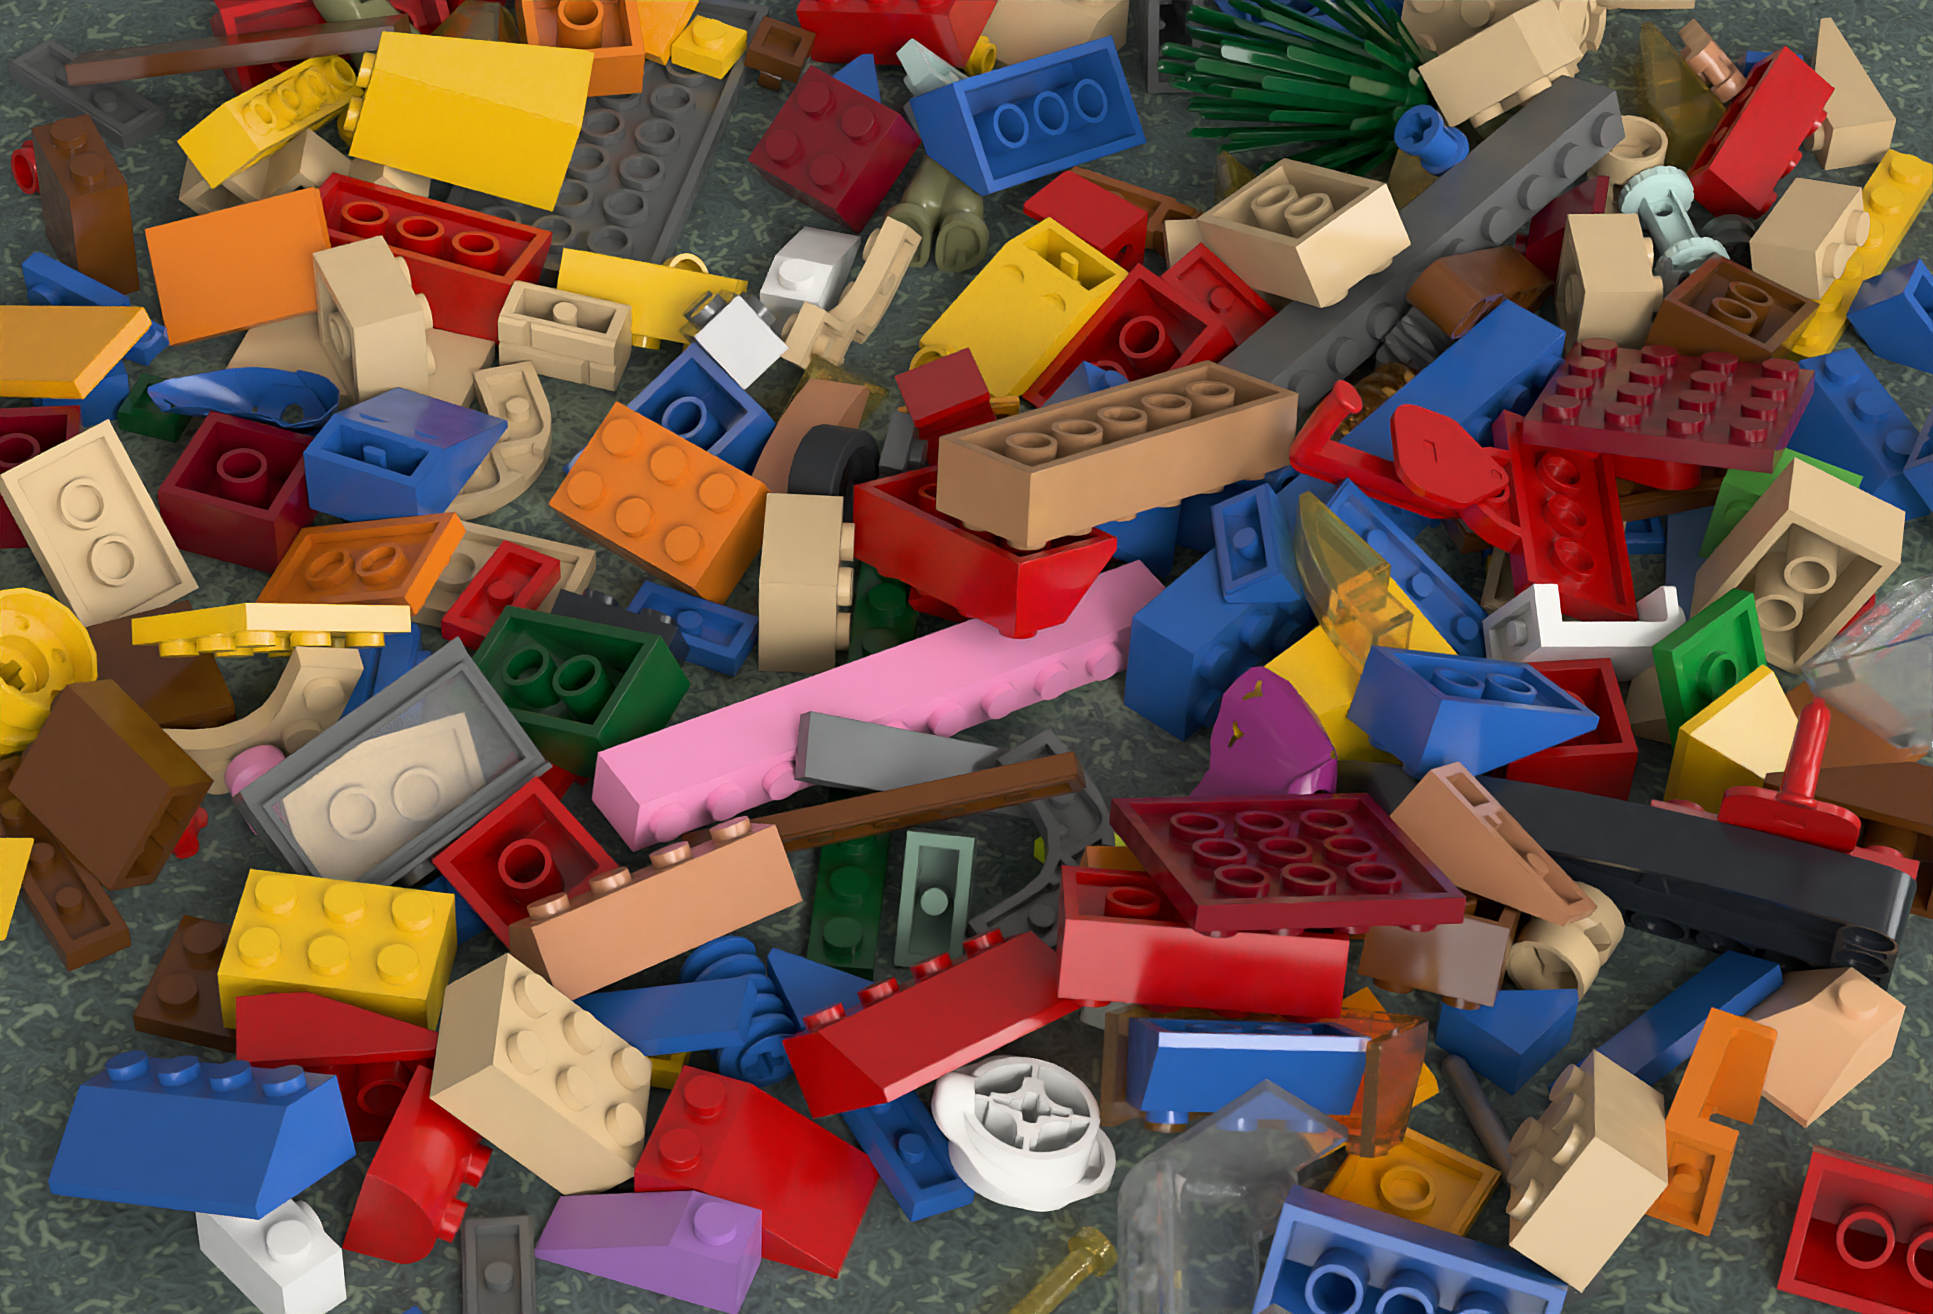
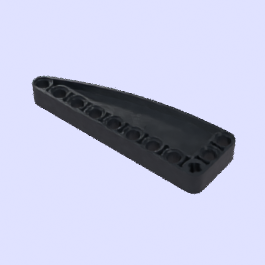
[1323,760,1917,992]

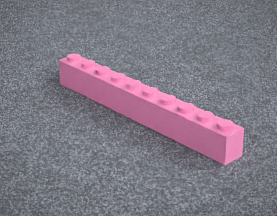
[592,560,1166,852]

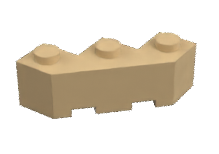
[179,128,431,215]

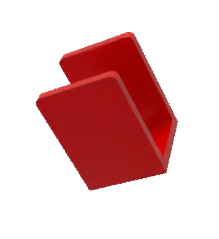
[1023,171,1148,273]
[894,347,997,466]

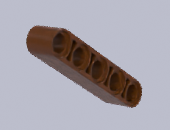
[1405,245,1556,339]

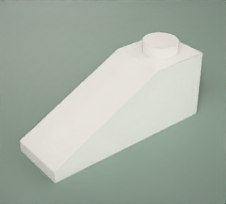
[760,226,861,338]

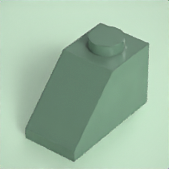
[894,827,978,967]

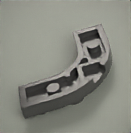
[966,727,1115,952]

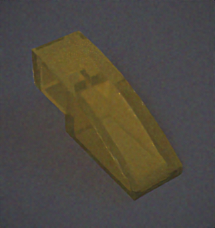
[1293,491,1414,676]

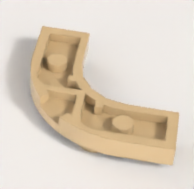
[780,216,922,378]
[444,360,552,521]
[163,646,364,795]

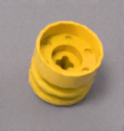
[0,587,98,760]

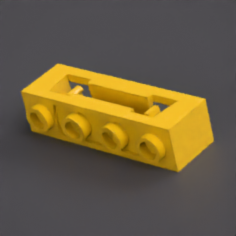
[177,55,364,189]

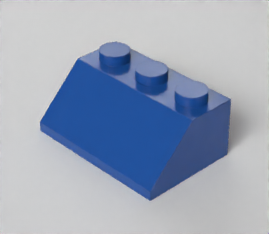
[1786,347,1931,521]
[1125,1017,1371,1127]

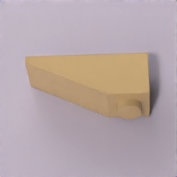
[1802,17,1896,170]

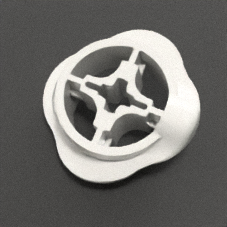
[931,1055,1116,1212]

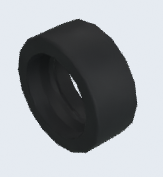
[787,424,880,523]

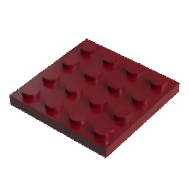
[1522,338,1815,474]
[1109,793,1466,938]

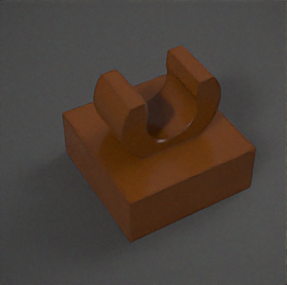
[744,16,816,92]

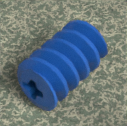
[678,935,796,1088]

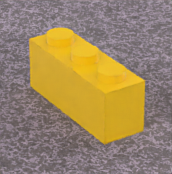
[557,248,748,353]

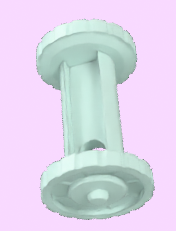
[1618,166,1730,275]

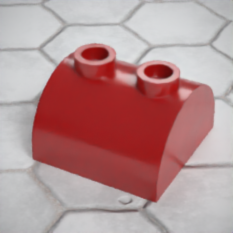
[342,1064,493,1265]

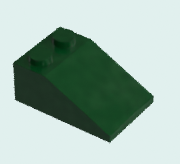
[442,605,691,779]

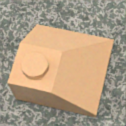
[1743,967,1906,1128]

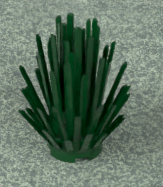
[1157,0,1439,177]

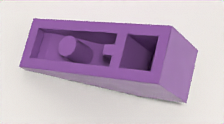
[534,1191,762,1314]

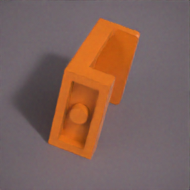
[1645,1007,1778,1237]

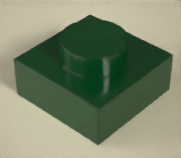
[117,373,193,443]

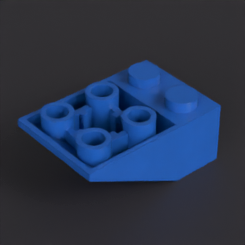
[303,387,508,522]

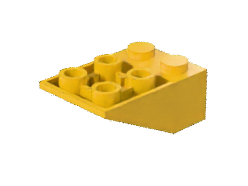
[919,217,1129,398]

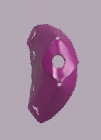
[1189,666,1338,797]

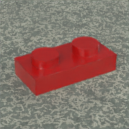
[1160,242,1278,346]
[441,540,561,651]

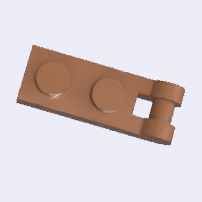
[1678,18,1748,103]

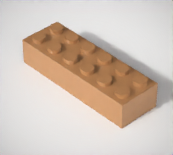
[936,360,1299,550]

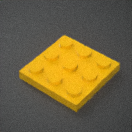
[131,603,411,658]

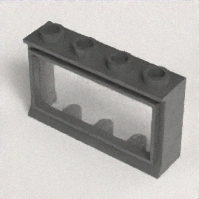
[231,636,553,888]

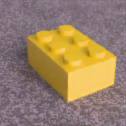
[217,869,457,1031]

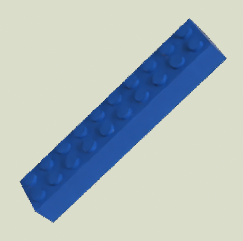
[1123,299,1566,742]

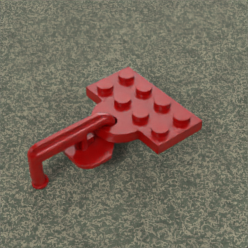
[1288,380,1639,622]
[1650,696,1920,881]

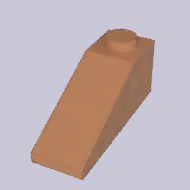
[1390,762,1598,927]

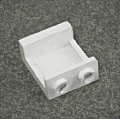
[1482,584,1686,681]

